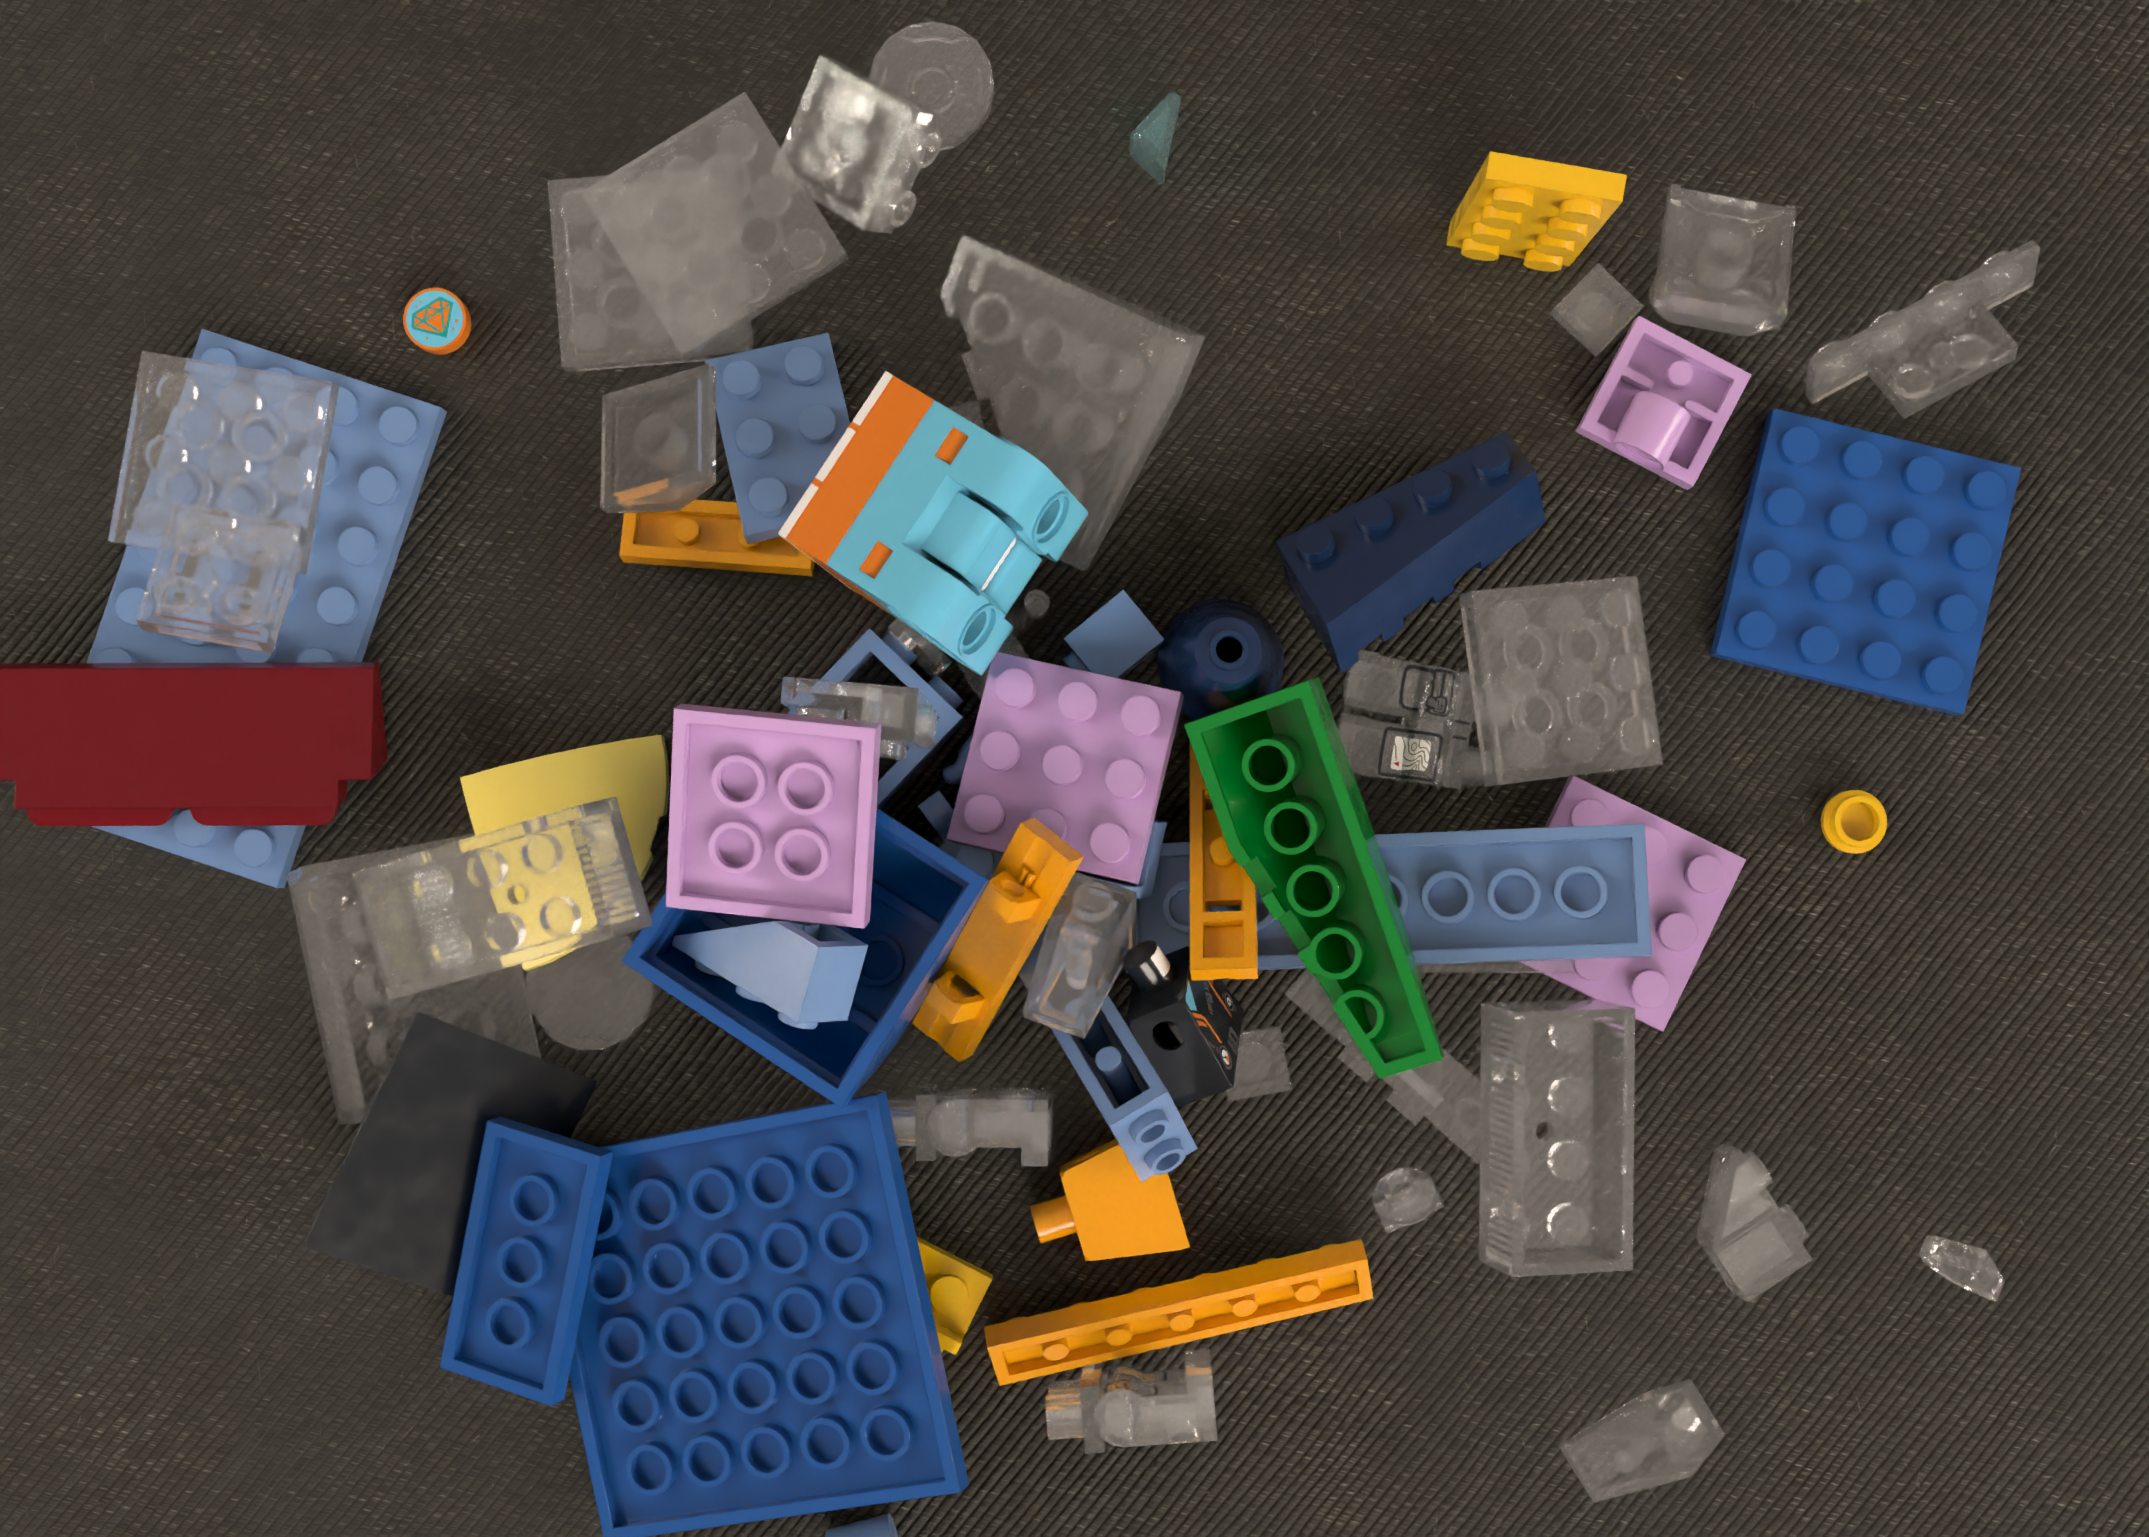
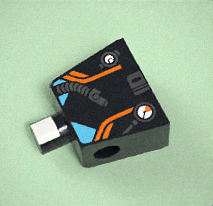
[1123,940,1243,1108]

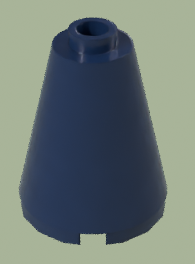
[1157,599,1284,720]

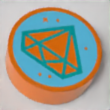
[403,288,471,355]

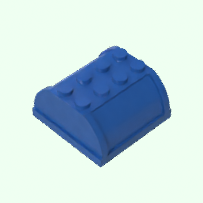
[621,808,989,1108]

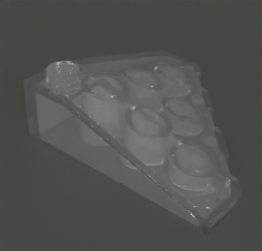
[940,235,1205,571]

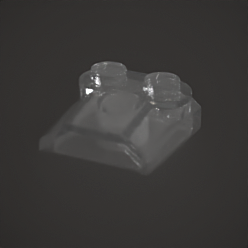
[1649,183,1796,336]

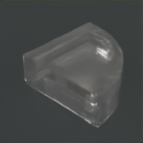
[888,617,952,676]
[1918,1235,2005,1301]

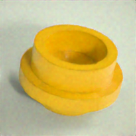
[1821,790,1887,854]

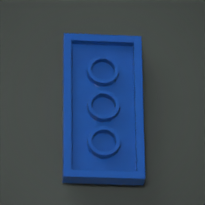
[440,1117,613,1406]

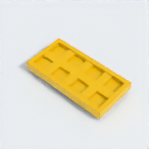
[1446,151,1627,272]

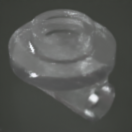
[1372,1167,1444,1234]

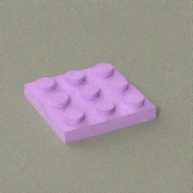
[947,652,1184,885]
[666,704,882,929]
[1518,776,1746,1031]

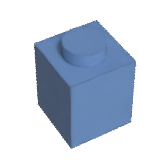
[1062,590,1164,679]

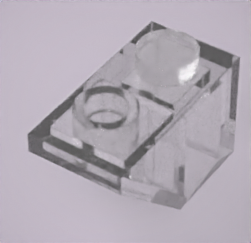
[1696,1143,1812,1303]

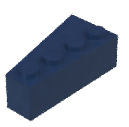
[1275,431,1546,674]

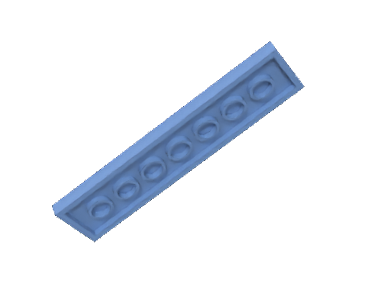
[1124,823,1652,974]

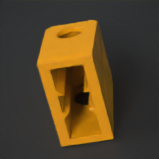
[1030,1139,1190,1261]

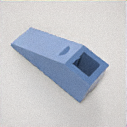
[672,921,868,1029]

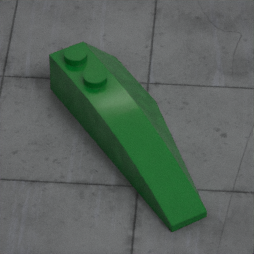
[1184,676,1444,1079]

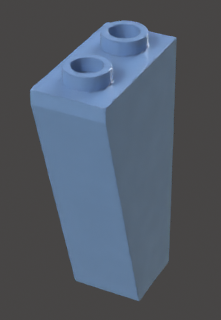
[1018,918,1198,1182]

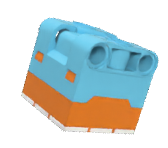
[778,371,1089,676]

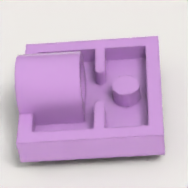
[1575,316,1752,490]

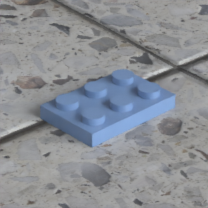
[705,333,850,544]

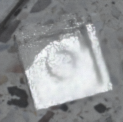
[771,56,942,234]
[780,677,937,760]

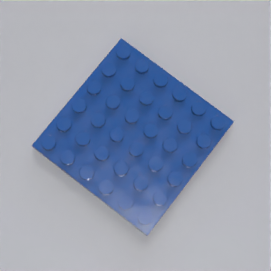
[569,1091,969,1537]

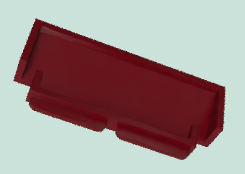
[0,662,388,826]

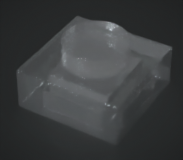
[1550,263,1644,357]
[1225,1025,1292,1101]

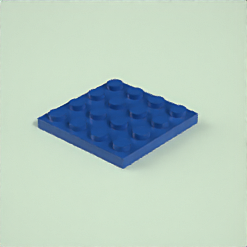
[1710,408,2021,716]

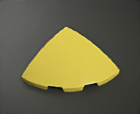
[460,735,670,971]

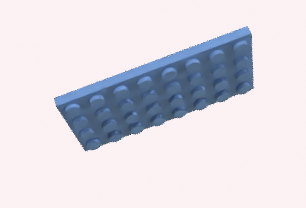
[87,329,447,888]

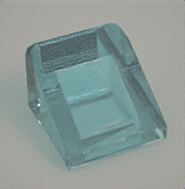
[1129,92,1181,185]

